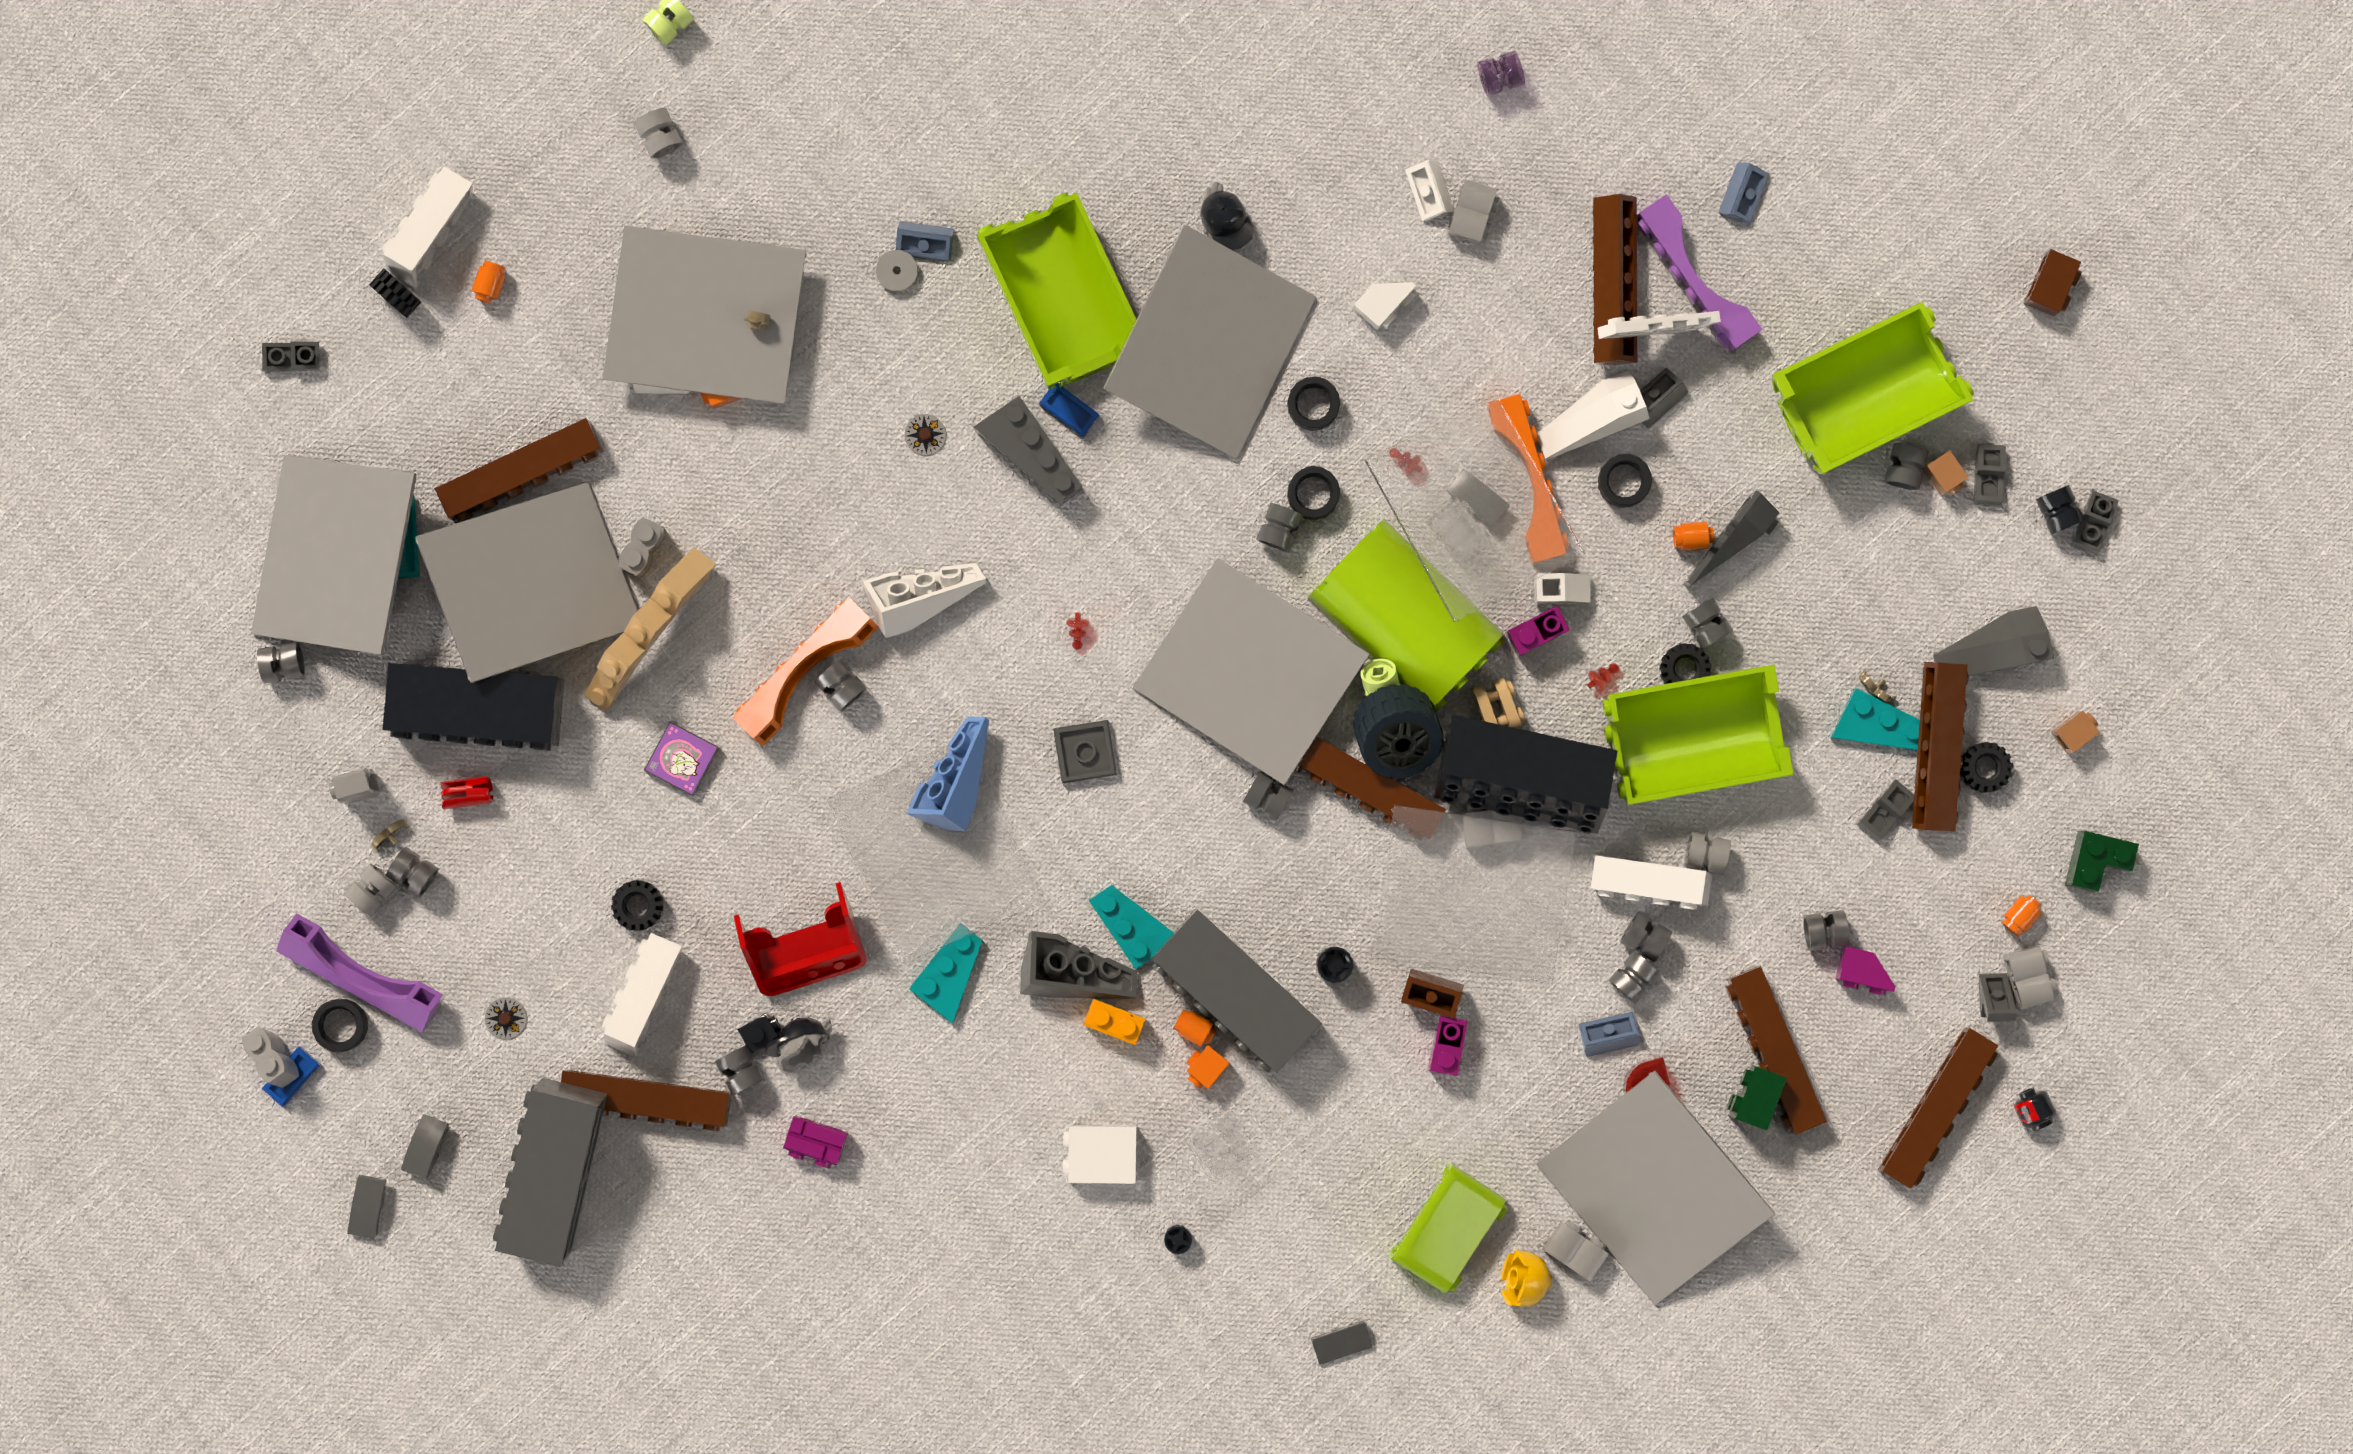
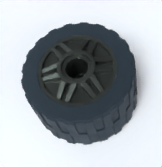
[1353,684,1444,778]

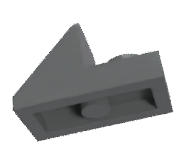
[1979,973,2017,1022]

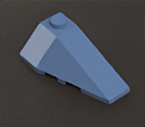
[907,717,989,831]

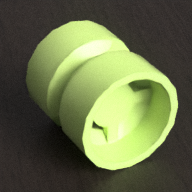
[642,0,695,46]
[1360,659,1400,696]

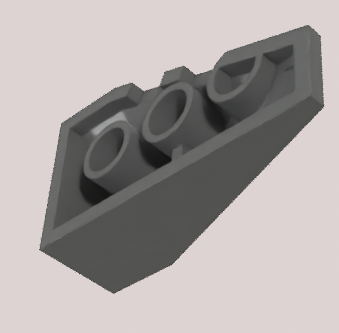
[1684,490,1780,587]
[1933,606,2054,676]
[1020,931,1137,999]

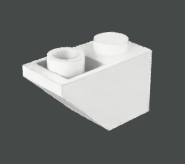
[1353,282,1416,331]
[1534,573,1590,604]

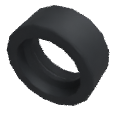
[1287,376,1340,431]
[1598,454,1652,508]
[1287,466,1340,520]
[312,999,368,1052]

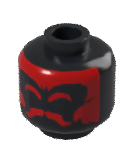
[2014,1087,2056,1131]

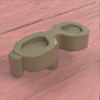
[1859,670,1896,704]
[371,820,410,853]

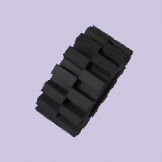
[369,268,421,318]
[1659,643,1712,684]
[1960,742,2014,793]
[611,880,664,931]

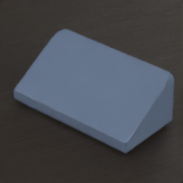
[1719,162,1769,225]
[895,222,954,261]
[1578,1012,1640,1057]

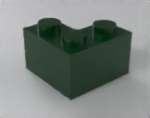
[2065,831,2139,892]
[1726,1065,1787,1131]

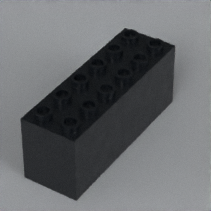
[382,663,565,751]
[1434,714,1618,834]

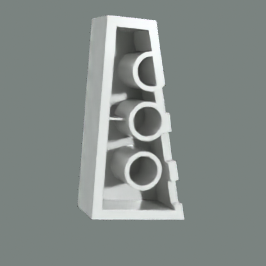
[382,167,474,291]
[1591,855,1713,910]
[601,933,682,1058]

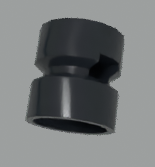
[2036,485,2085,535]
[1316,946,1354,983]

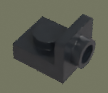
[737,1013,782,1054]

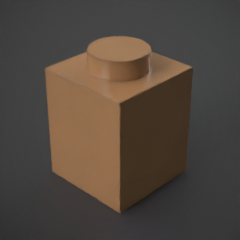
[1922,450,1969,496]
[2051,711,2100,754]

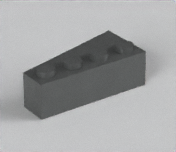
[973,396,1083,506]

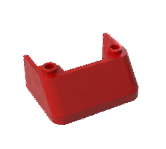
[734,882,867,996]

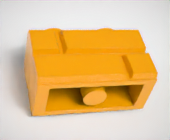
[1083,998,1146,1045]

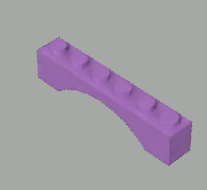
[1637,194,1763,352]
[276,914,443,1033]

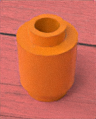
[471,260,506,304]
[1673,521,1714,551]
[2001,895,2042,937]
[1173,1009,1216,1047]

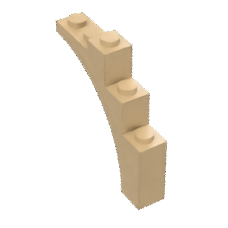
[584,547,716,712]

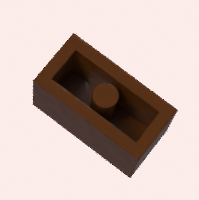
[2023,249,2082,317]
[1401,968,1464,1018]

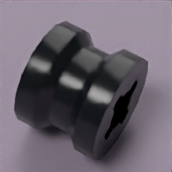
[1164,1225,1192,1254]

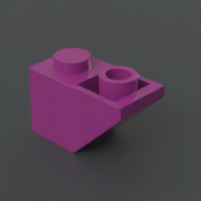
[1505,605,1570,657]
[1835,946,1896,996]
[1428,1015,1468,1076]

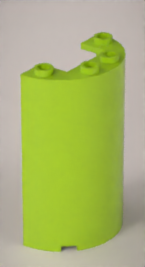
[977,192,1137,389]
[1772,301,1974,474]
[1308,519,1505,712]
[1602,664,1794,805]

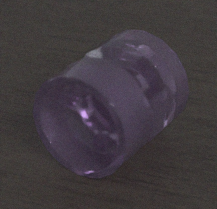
[1477,50,1525,96]

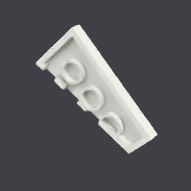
[1598,311,1721,339]

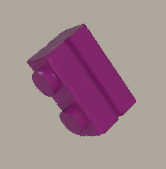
[783,1115,848,1169]

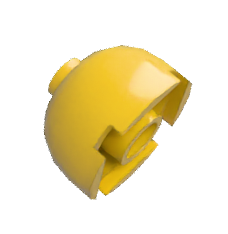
[1501,1250,1552,1307]

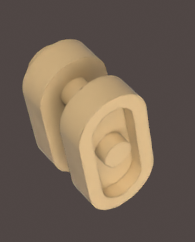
[1471,677,1525,729]

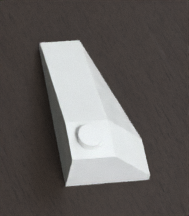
[1537,370,1650,460]
[863,563,986,638]

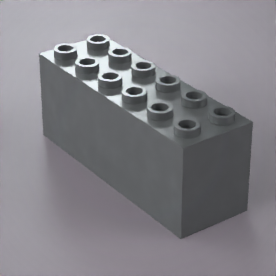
[1151,908,1322,1073]
[493,1077,608,1267]

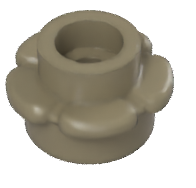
[744,310,771,331]

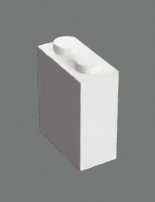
[1063,1125,1137,1184]

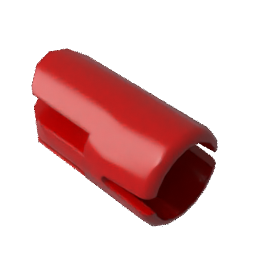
[440,776,493,810]

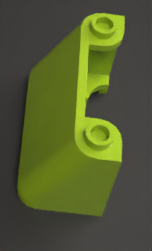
[1388,1162,1508,1293]

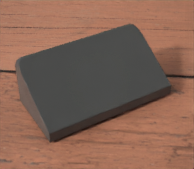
[1640,367,1688,428]
[1311,1320,1372,1365]

